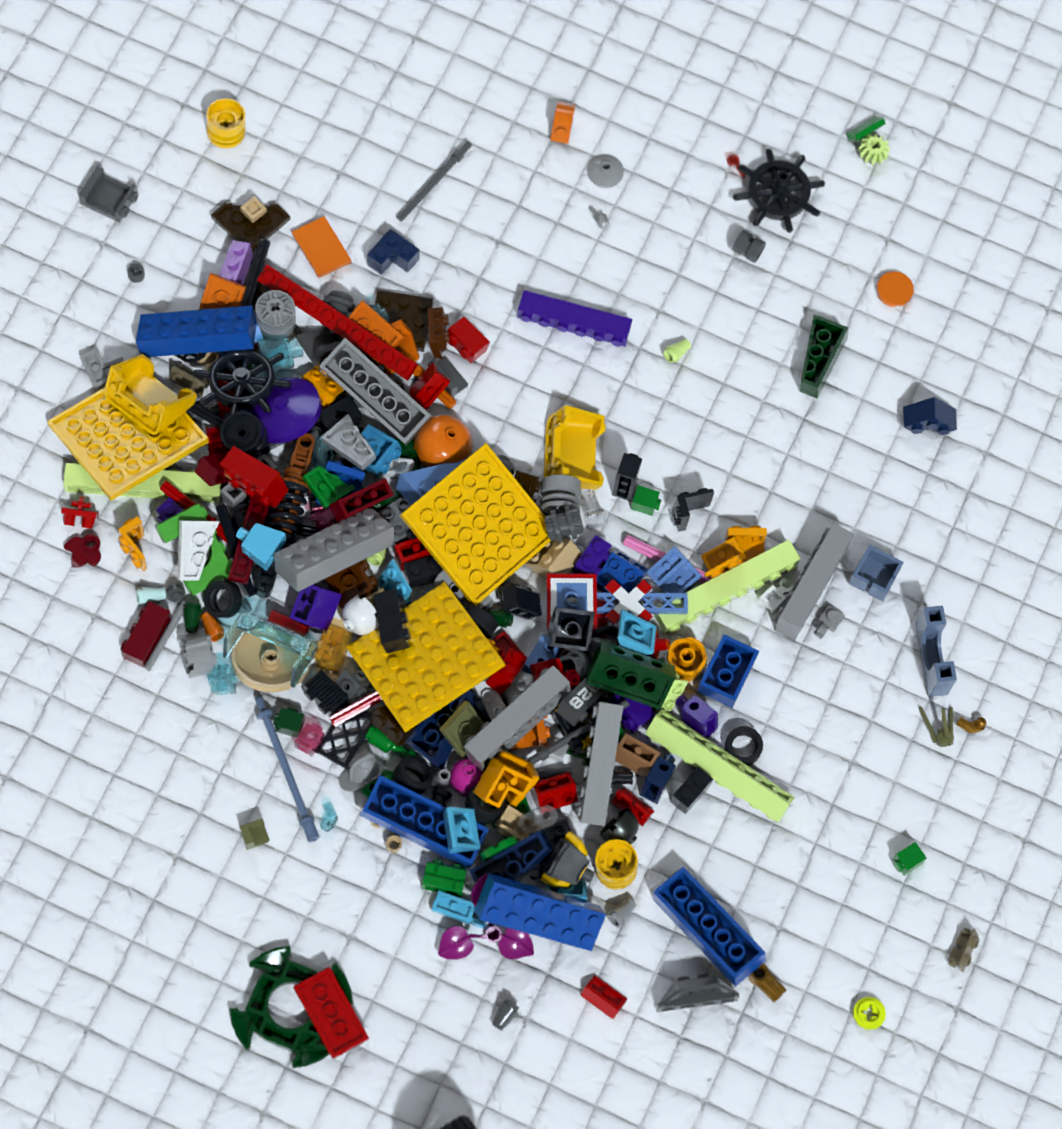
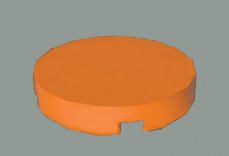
[876,271,914,307]

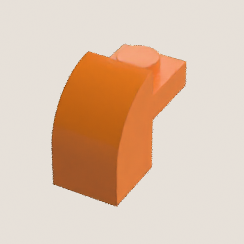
[550,102,576,144]

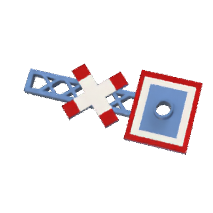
[546,574,688,633]

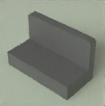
[428,357,468,397]

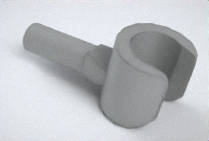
[589,206,610,228]

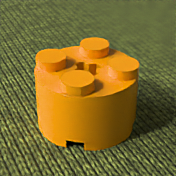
[666,637,707,683]

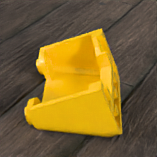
[104,354,197,435]
[543,405,606,490]

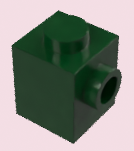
[273,707,305,738]

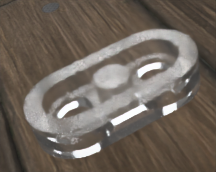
[518,805,558,834]

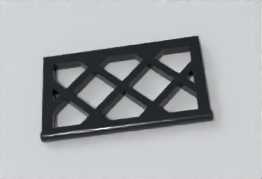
[315,702,373,769]

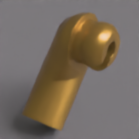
[956,717,987,734]

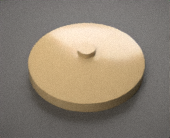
[231,625,311,692]

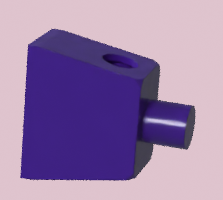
[675,695,718,738]

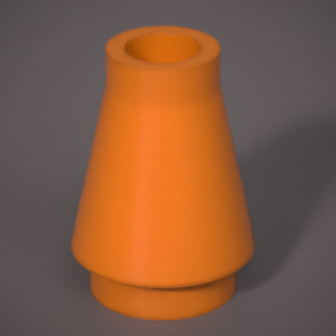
[201,612,225,642]

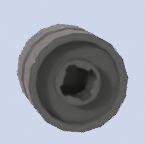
[732,229,766,263]

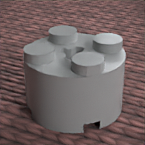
[179,634,217,678]

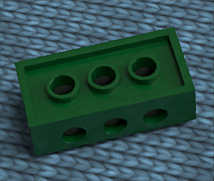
[586,640,676,710]

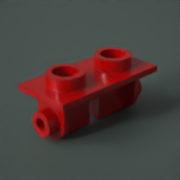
[611,787,655,827]

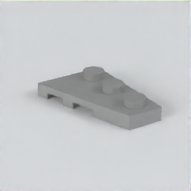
[321,414,376,471]

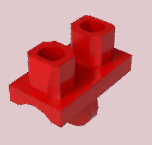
[61,496,99,529]

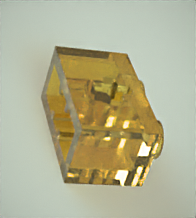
[314,625,352,674]

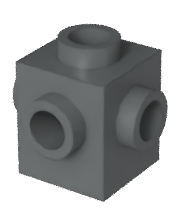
[335,665,370,699]

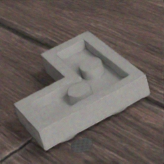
[79,348,124,390]

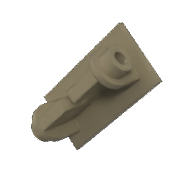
[169,364,210,397]
[948,928,979,972]

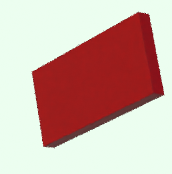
[293,967,369,1060]

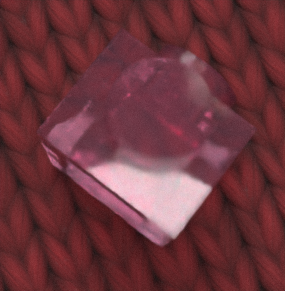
[309,507,338,531]
[294,723,324,757]

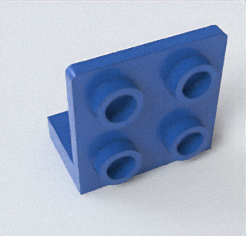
[597,550,649,593]

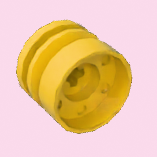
[206,98,246,149]
[595,839,638,890]

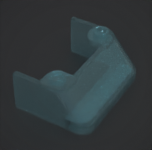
[223,613,318,688]

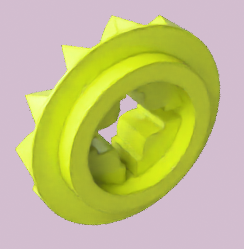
[853,997,886,1030]

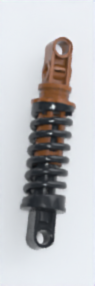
[253,433,315,598]

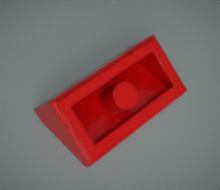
[268,610,311,638]
[581,975,628,1019]

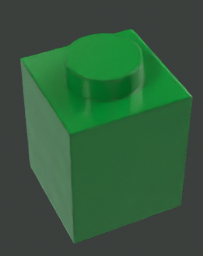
[631,485,662,516]
[893,842,927,876]

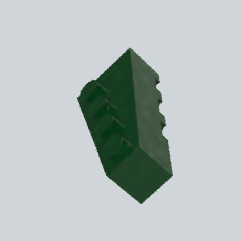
[800,314,849,399]

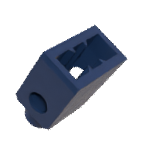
[640,754,676,804]

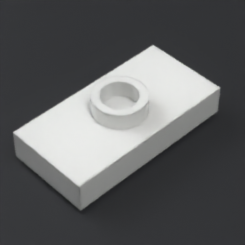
[381,458,415,478]

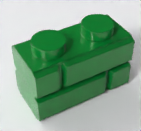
[422,860,467,897]

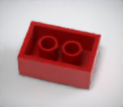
[220,446,289,508]

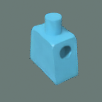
[236,523,286,571]

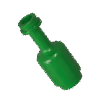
[365,725,416,758]

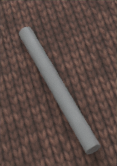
[143,601,186,671]

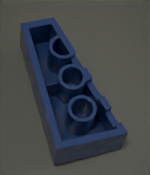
[406,690,478,770]
[469,831,553,883]

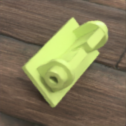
[655,673,688,713]

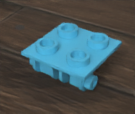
[378,559,412,606]

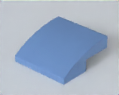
[646,546,702,593]

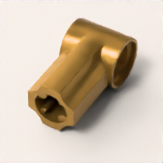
[748,964,787,1003]

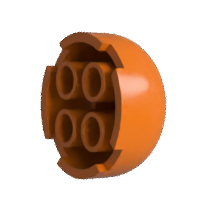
[414,415,473,468]

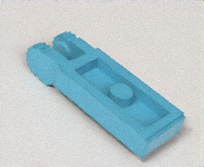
[431,891,486,929]

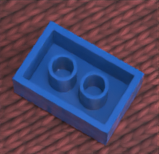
[697,634,759,709]

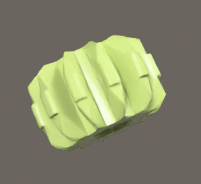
[858,133,890,166]

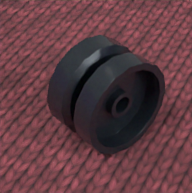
[220,411,269,457]

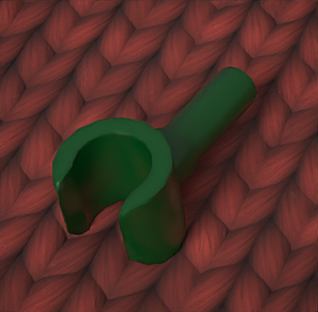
[566,749,589,766]

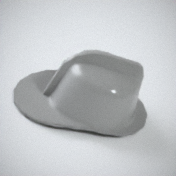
[339,753,384,792]

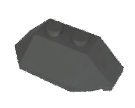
[656,974,740,1013]

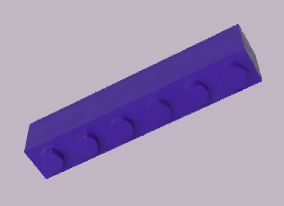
[517,290,633,347]

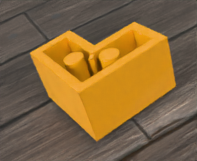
[473,757,534,808]

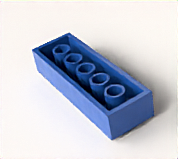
[136,306,257,357]
[360,775,489,869]
[653,867,766,987]
[474,873,606,951]

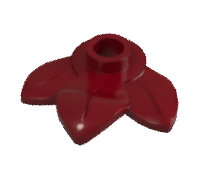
[64,534,101,568]

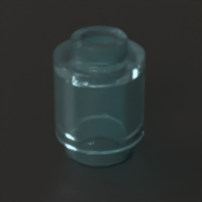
[311,439,333,468]

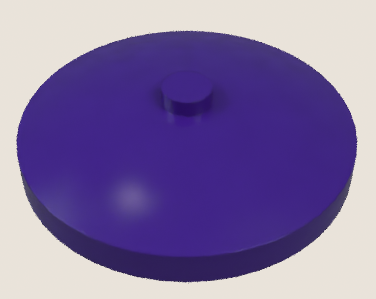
[246,377,322,443]

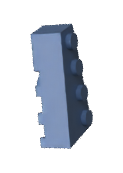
[396,458,467,505]

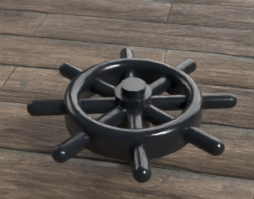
[733,148,825,233]
[193,341,291,415]

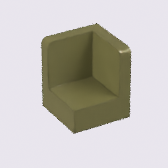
[240,818,269,850]

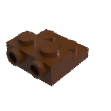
[428,307,450,359]
[325,559,379,609]

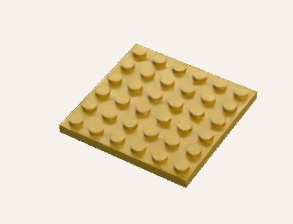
[47,375,209,501]
[399,443,551,606]
[346,582,506,733]

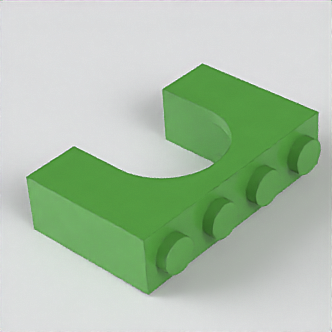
[154,504,232,596]

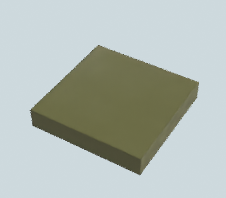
[439,701,485,757]

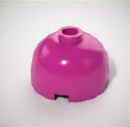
[450,757,483,797]

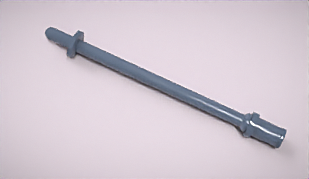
[255,696,320,843]

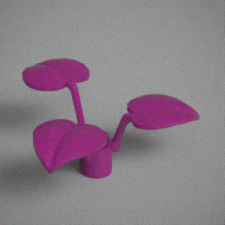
[438,873,534,959]

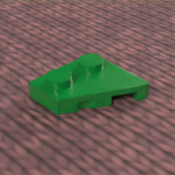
[302,466,355,510]

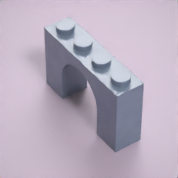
[915,606,957,697]

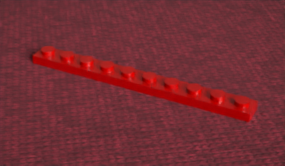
[257,264,418,380]

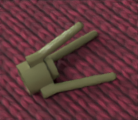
[919,706,954,747]

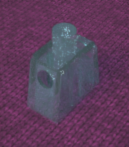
[256,338,303,378]

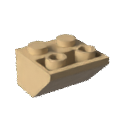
[525,538,582,579]

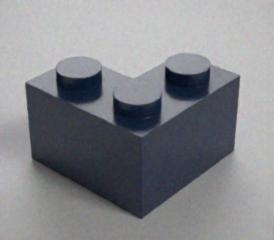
[367,229,420,275]
[903,397,957,435]

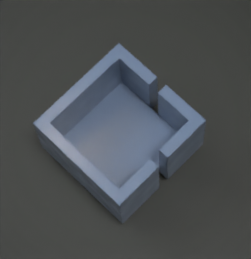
[849,544,904,602]

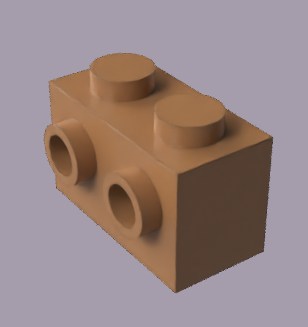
[615,733,660,778]

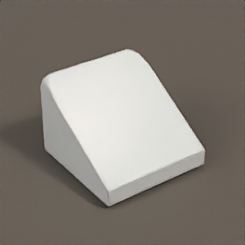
[545,737,570,763]

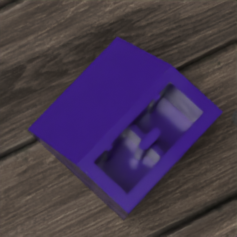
[289,584,342,631]

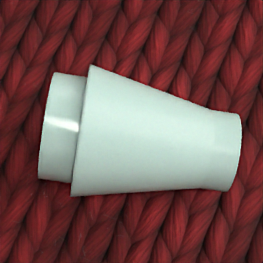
[136,587,166,606]

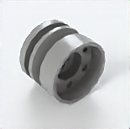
[255,290,296,340]
[540,475,582,516]

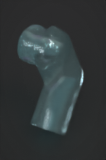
[320,802,338,832]

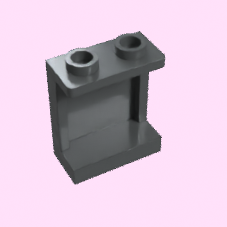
[79,166,139,223]

